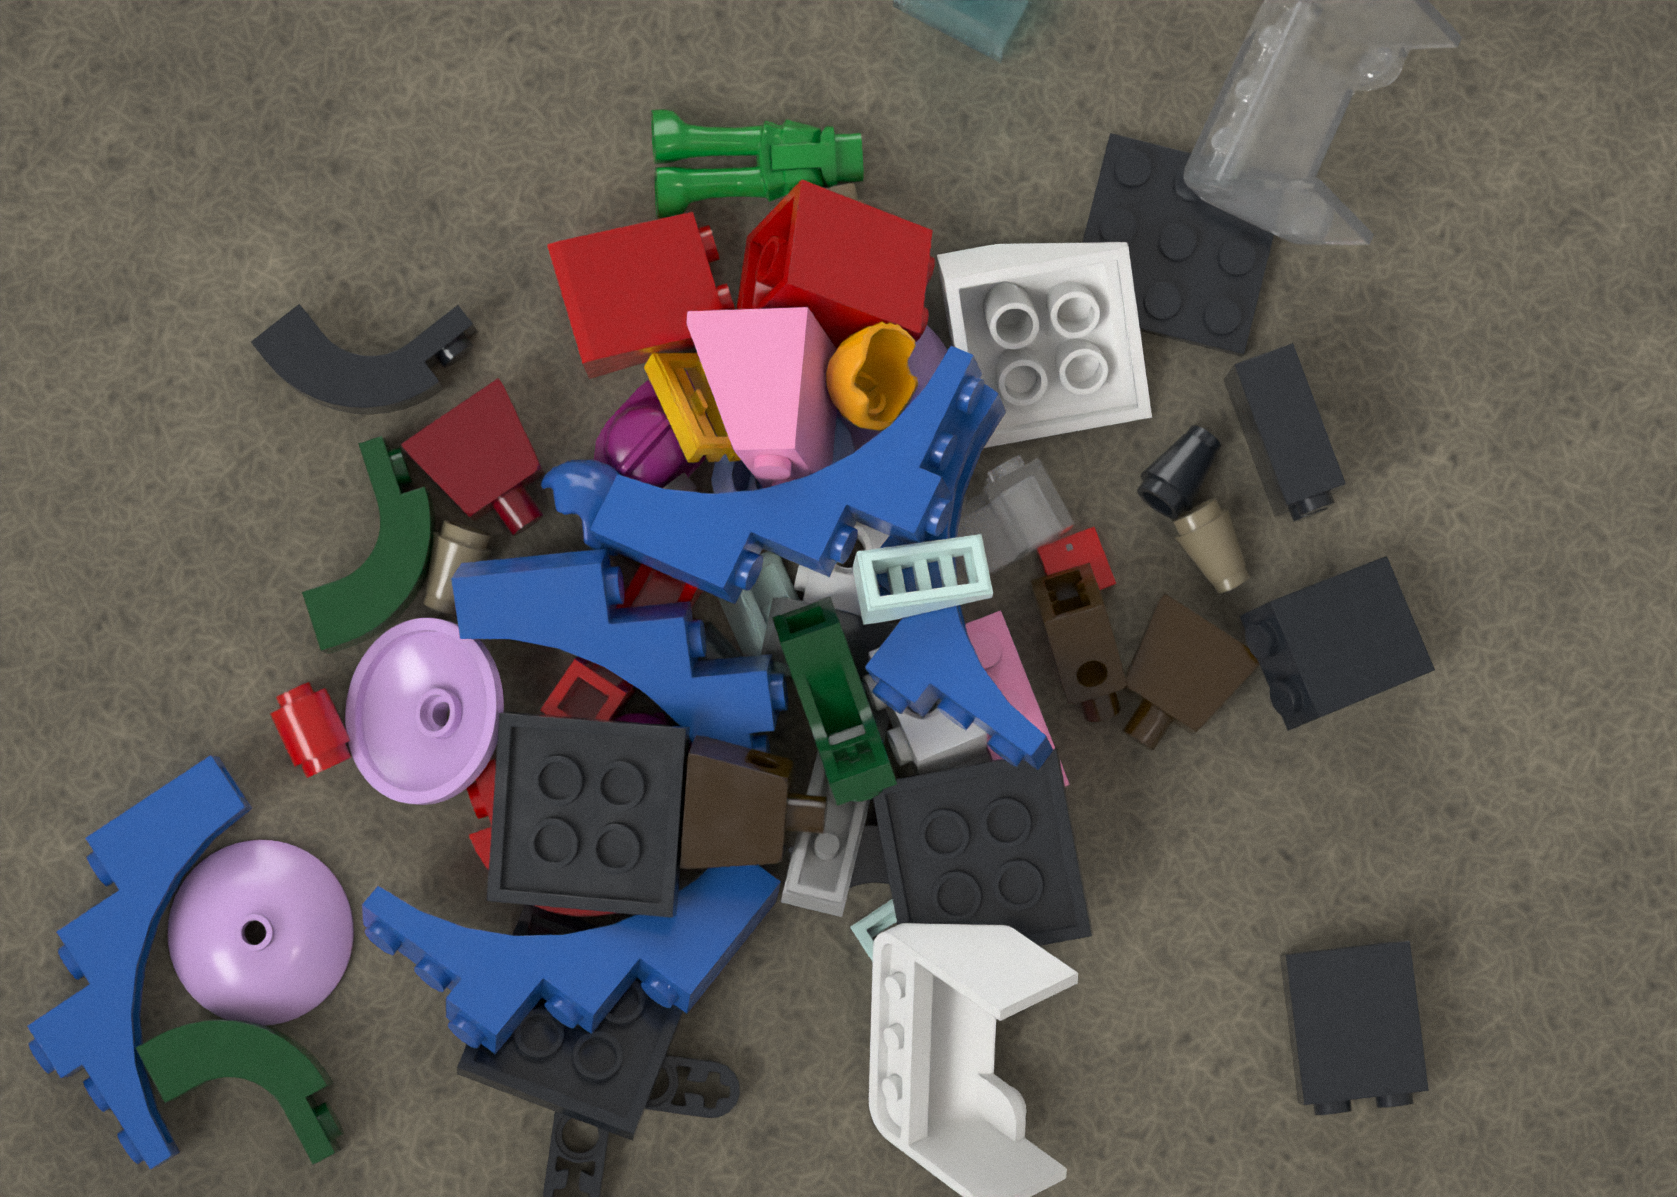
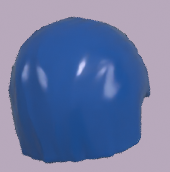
[541,459,622,556]

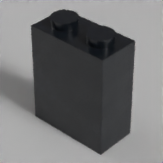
[1224,343,1346,522]
[1240,556,1435,731]
[1280,941,1429,1115]

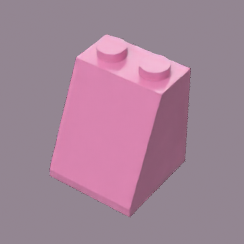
[686,307,837,488]

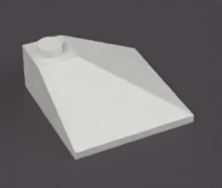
[937,242,1152,448]

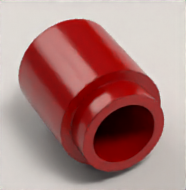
[270,682,352,778]

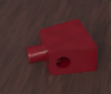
[401,378,545,536]

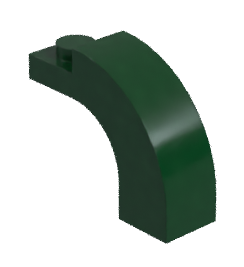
[302,436,436,654]
[772,596,897,806]
[136,1019,344,1165]

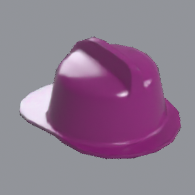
[594,372,718,488]

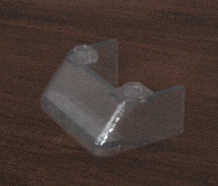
[1184,0,1462,245]

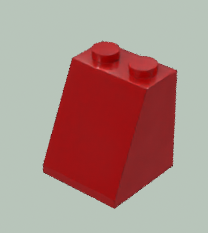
[736,180,935,349]
[547,212,735,379]

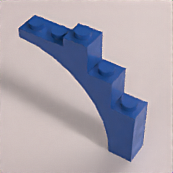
[590,346,984,604]
[865,384,1053,770]
[451,549,788,754]
[27,755,253,1169]
[362,865,781,1054]

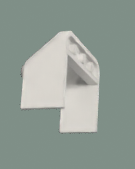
[869,923,1078,1197]

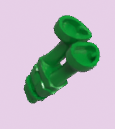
[651,109,864,220]

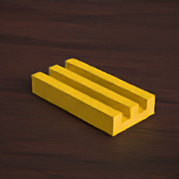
[644,353,741,463]

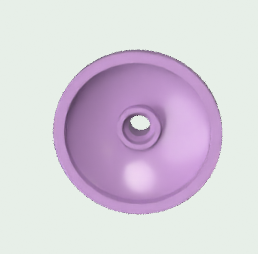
[345,618,504,805]
[168,840,354,1026]

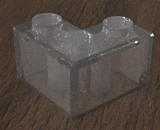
[956,456,1074,585]

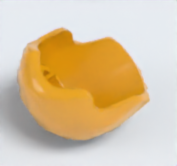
[826,322,918,431]

